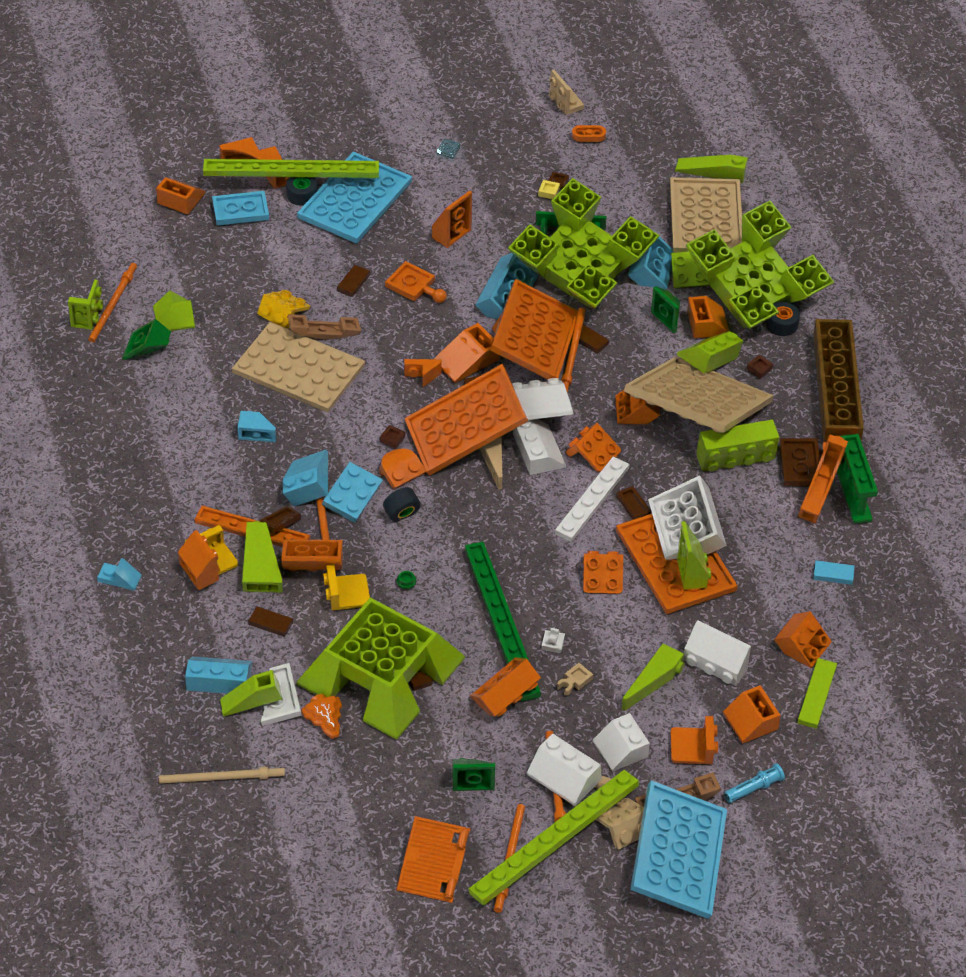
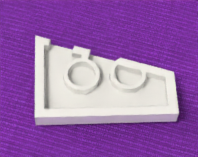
[261,663,302,726]

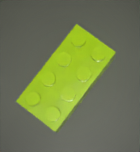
[696,419,780,472]

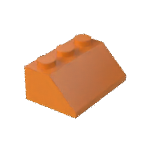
[281,540,343,571]
[469,657,541,717]

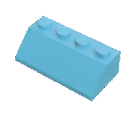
[475,253,538,320]

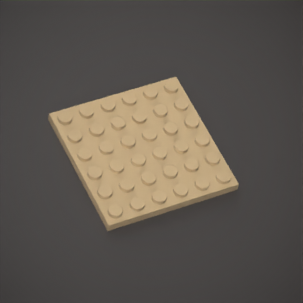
[624,356,774,433]

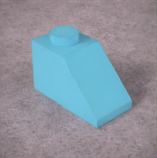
[237,411,276,442]

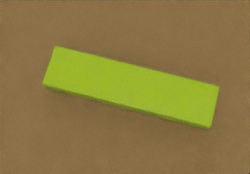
[797,658,837,729]

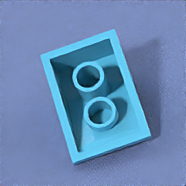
[283,450,328,506]

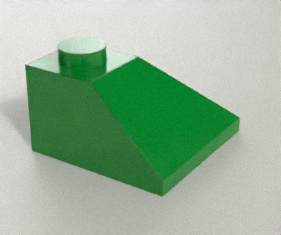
[651,286,680,333]
[122,319,171,360]
[452,758,496,791]

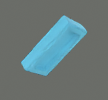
[813,561,854,585]

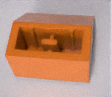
[156,177,206,215]
[687,296,729,338]
[615,390,660,424]
[178,530,220,590]
[774,611,832,668]
[723,685,781,744]

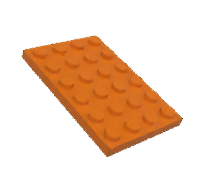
[489,279,578,380]
[404,364,529,476]
[616,514,738,614]

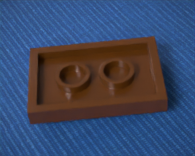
[779,438,820,486]

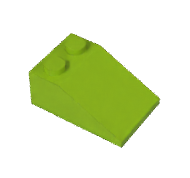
[677,521,711,590]

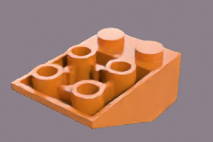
[434,323,500,383]

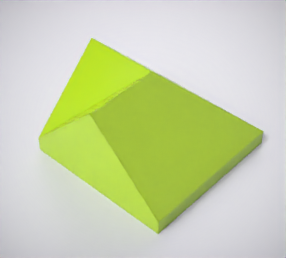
[153,290,195,331]

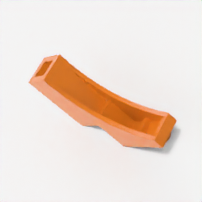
[219,137,289,189]
[798,434,848,523]

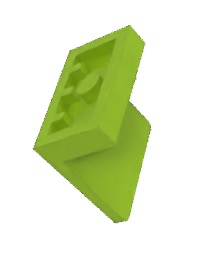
[671,251,709,288]
[68,279,103,330]

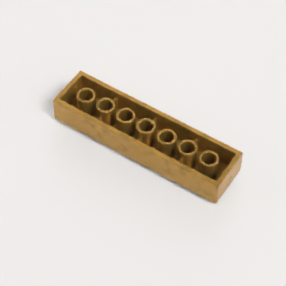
[813,319,864,442]

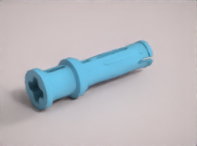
[724,763,785,804]

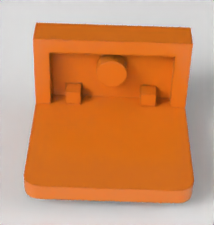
[565,423,621,472]
[583,551,623,594]
[670,716,718,764]

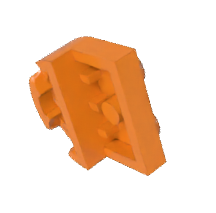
[379,449,426,490]

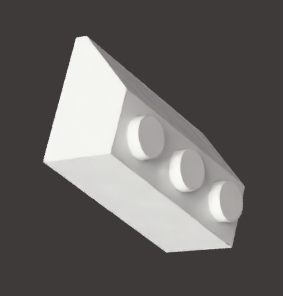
[513,419,566,475]
[683,620,751,686]
[527,734,602,806]

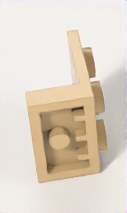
[549,70,584,115]

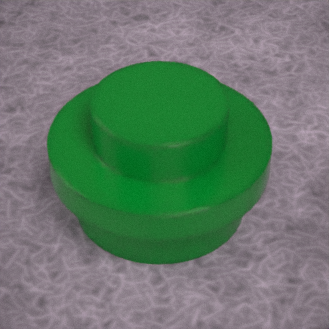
[397,571,416,589]

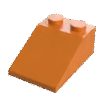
[432,190,472,248]

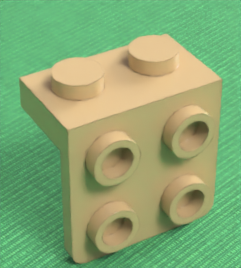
[595,798,644,850]

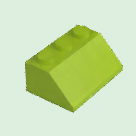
[677,331,743,374]

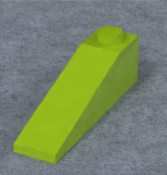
[675,154,748,183]
[622,644,685,711]

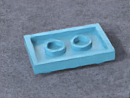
[212,191,269,225]
[322,462,383,523]

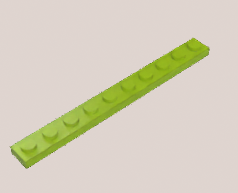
[203,159,379,178]
[469,770,639,906]

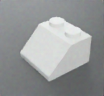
[592,713,650,772]

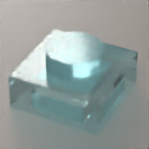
[437,139,460,159]

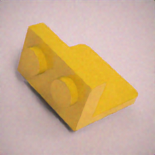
[257,290,310,329]
[185,525,238,575]
[323,564,370,610]

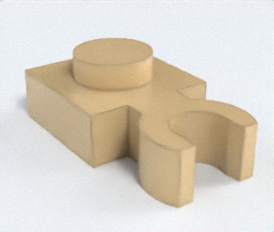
[557,663,593,696]

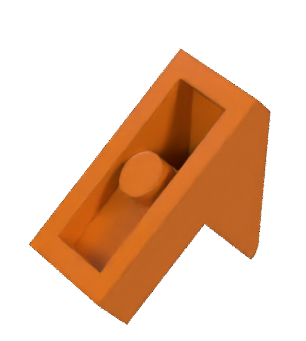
[404,359,441,387]

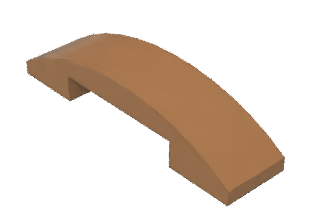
[287,314,361,339]
[635,772,721,807]

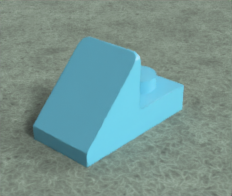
[97,558,142,591]

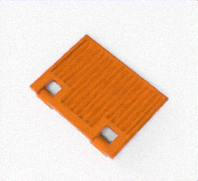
[396,816,470,903]

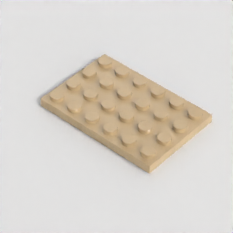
[670,177,742,253]
[232,322,365,413]

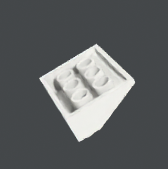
[512,378,573,420]
[648,476,727,560]

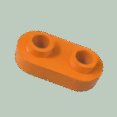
[572,125,606,142]

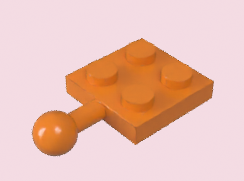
[385,261,447,303]

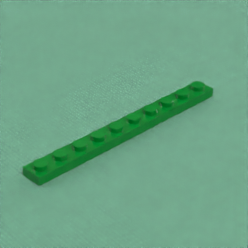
[465,541,541,701]

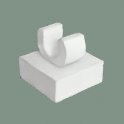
[541,628,565,653]

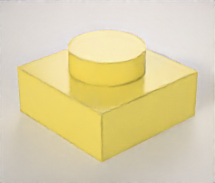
[538,180,560,199]

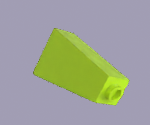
[242,521,283,593]

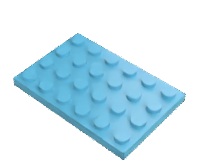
[297,152,412,244]
[630,780,727,919]

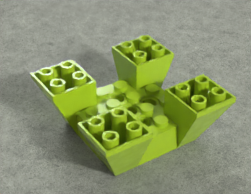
[508,178,659,308]
[686,200,834,329]
[296,597,465,740]

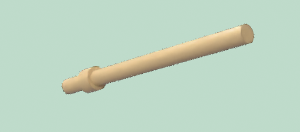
[159,767,285,784]

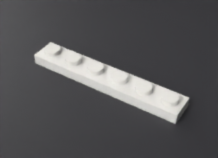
[555,457,629,542]

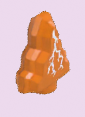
[301,694,342,739]

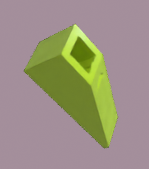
[220,670,282,716]

